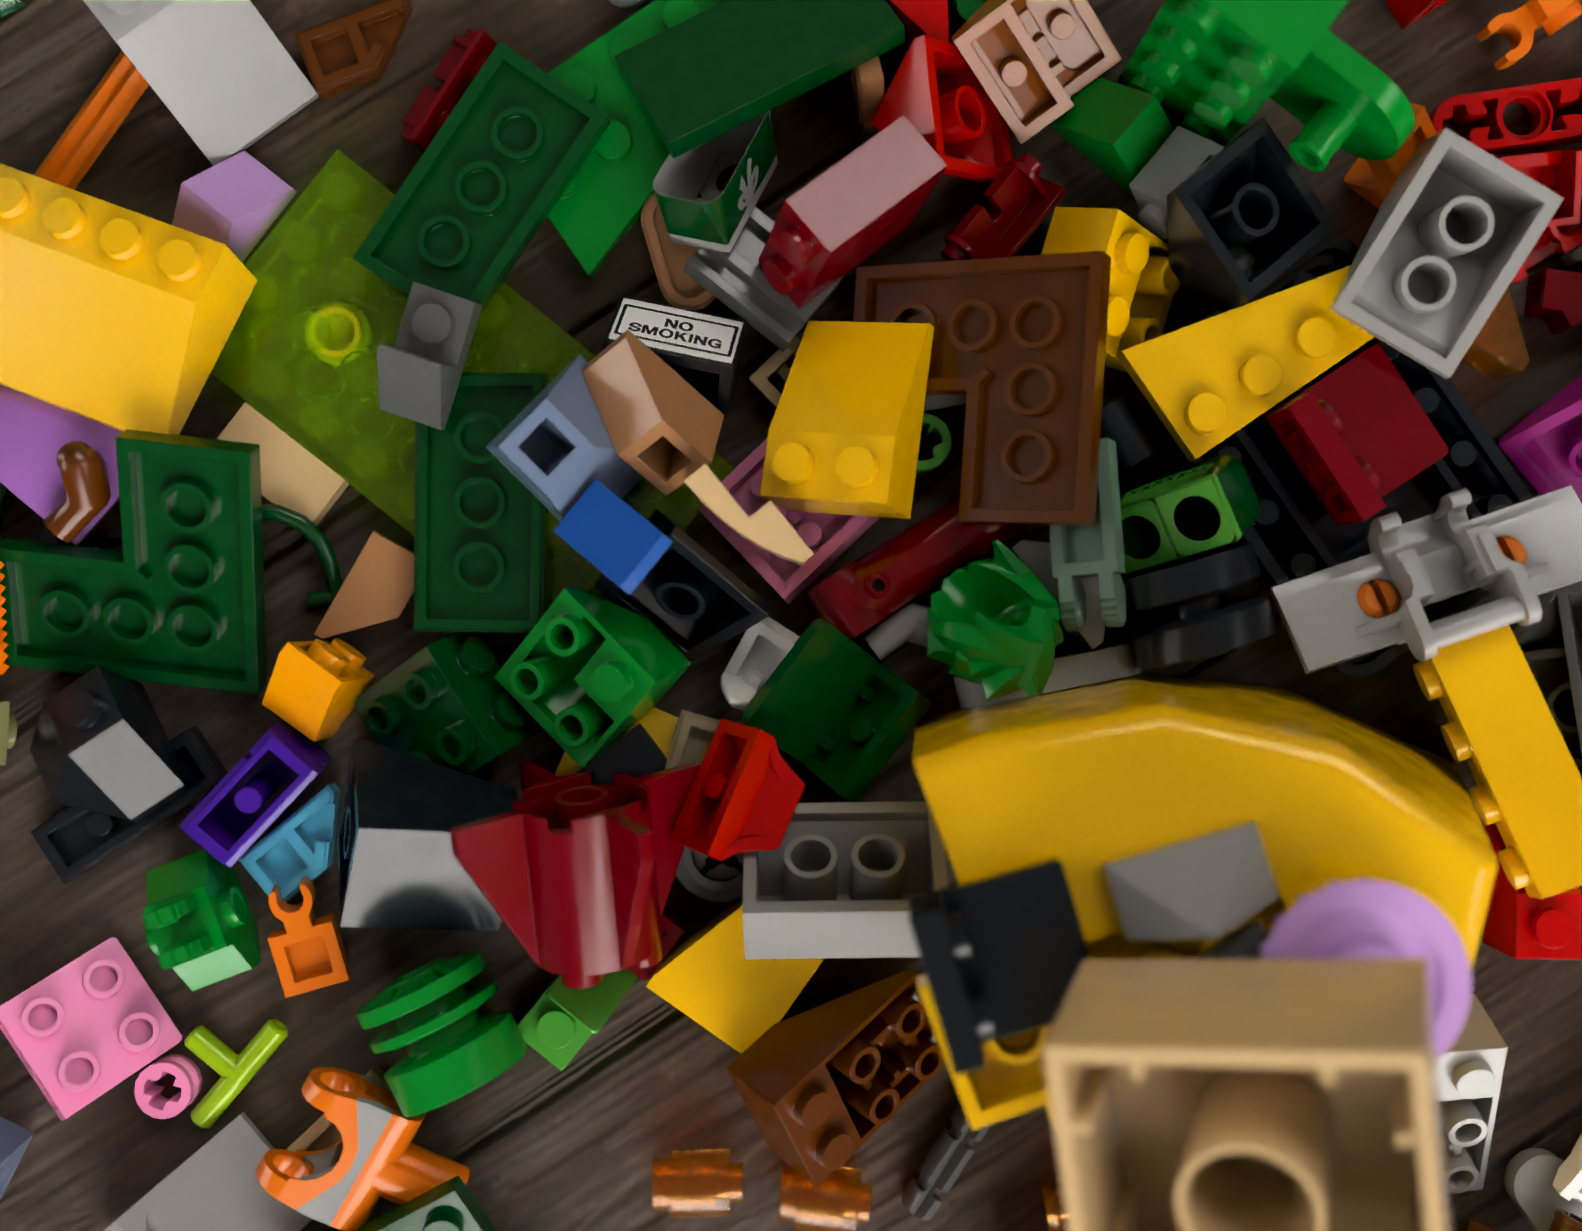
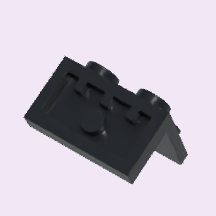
[909,858,1090,1075]

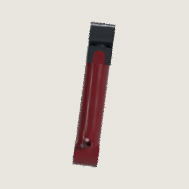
[804,393,1163,640]

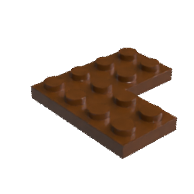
[853,251,1111,527]

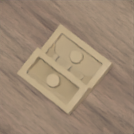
[684,464,814,565]

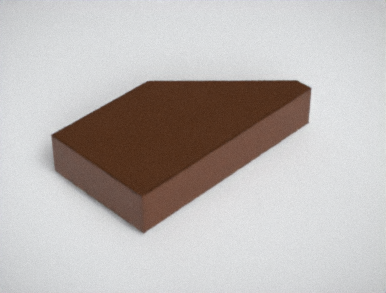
[295,0,413,100]

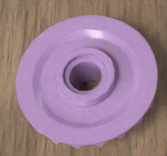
[1259,876,1472,1061]

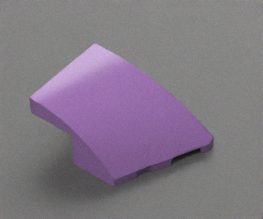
[0,384,122,545]

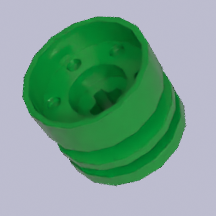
[354,949,528,1117]

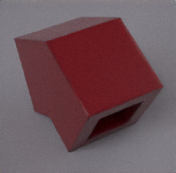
[1524,268,1582,335]

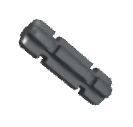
[901,1103,991,1221]

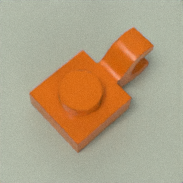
[1476,0,1582,70]

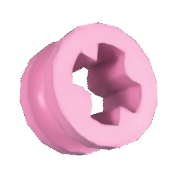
[134,1054,203,1119]

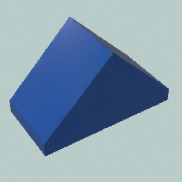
[553,479,673,595]

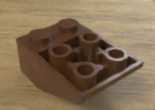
[726,968,946,1188]

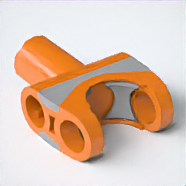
[256,1067,470,1231]

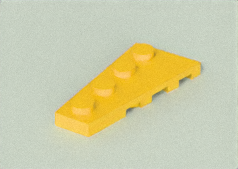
[1116,265,1374,462]

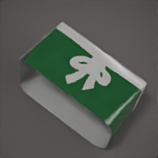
[653,111,778,253]

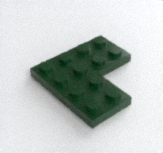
[0,429,267,694]

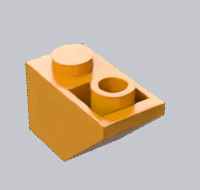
[262,638,376,742]

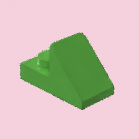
[517,968,638,1071]

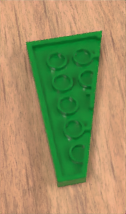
[547,0,726,280]

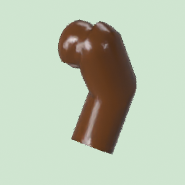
[43,441,111,543]

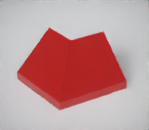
[870,35,1012,184]

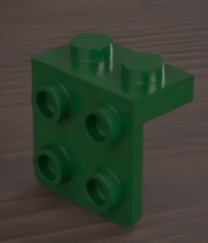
[742,618,932,802]
[355,632,542,775]

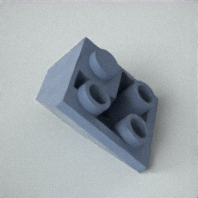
[486,354,643,522]

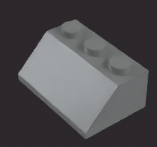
[743,801,948,959]

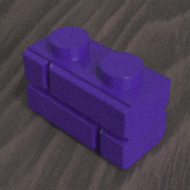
[180,718,332,868]

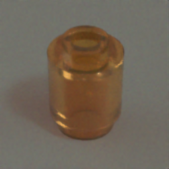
[652,1149,744,1218]
[778,1167,872,1231]

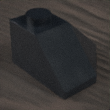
[30,666,191,822]

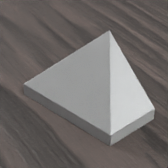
[1103,820,1279,941]

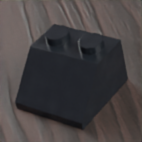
[1167,118,1336,317]

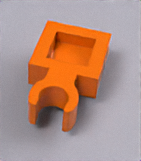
[267,876,352,998]

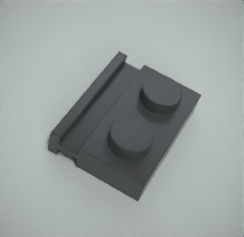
[684,206,843,351]

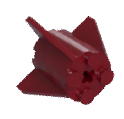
[450,761,701,989]

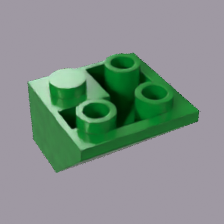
[494,586,691,769]

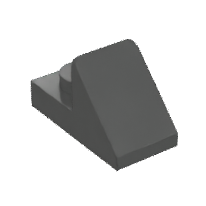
[377,282,483,430]

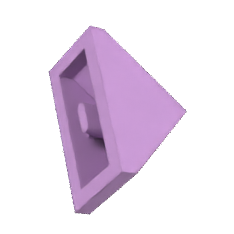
[172,150,297,262]

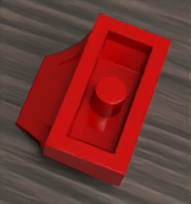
[669,718,805,861]

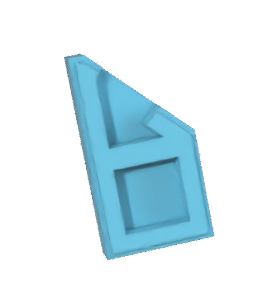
[238,782,340,903]

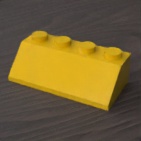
[1413,625,1582,899]

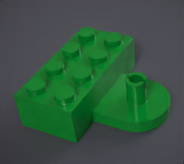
[1118,0,1416,172]

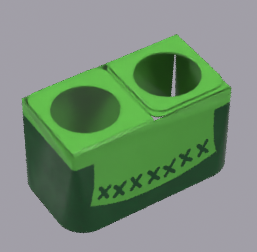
[1120,454,1260,575]

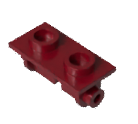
[399,28,497,150]
[941,153,1067,261]

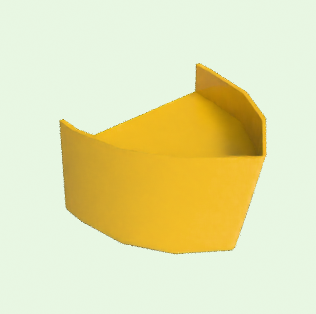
[913,674,1498,1131]

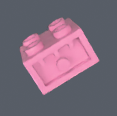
[0,937,182,1121]

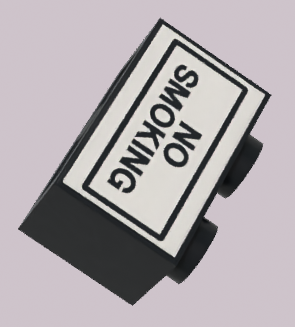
[603,296,747,419]

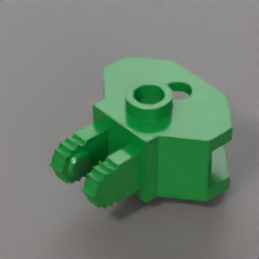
[142,849,261,992]

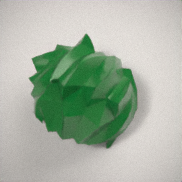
[927,539,1064,700]

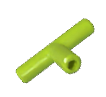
[184,1019,288,1129]

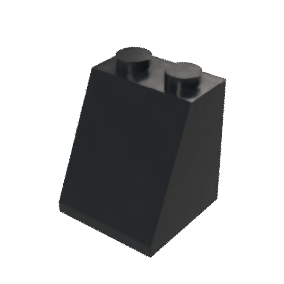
[337,740,518,931]

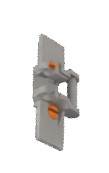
[1269,485,1582,674]

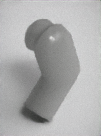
[863,603,930,660]

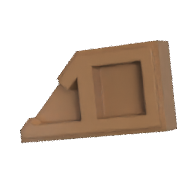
[314,530,414,639]

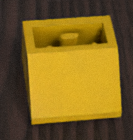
[1041,206,1181,373]

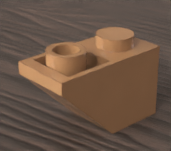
[582,330,724,496]

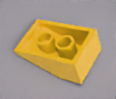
[760,321,934,519]

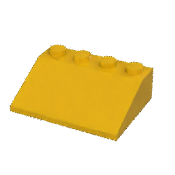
[0,163,258,435]

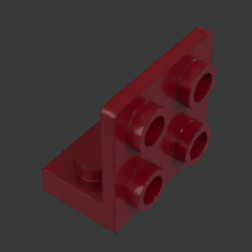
[1264,344,1449,526]

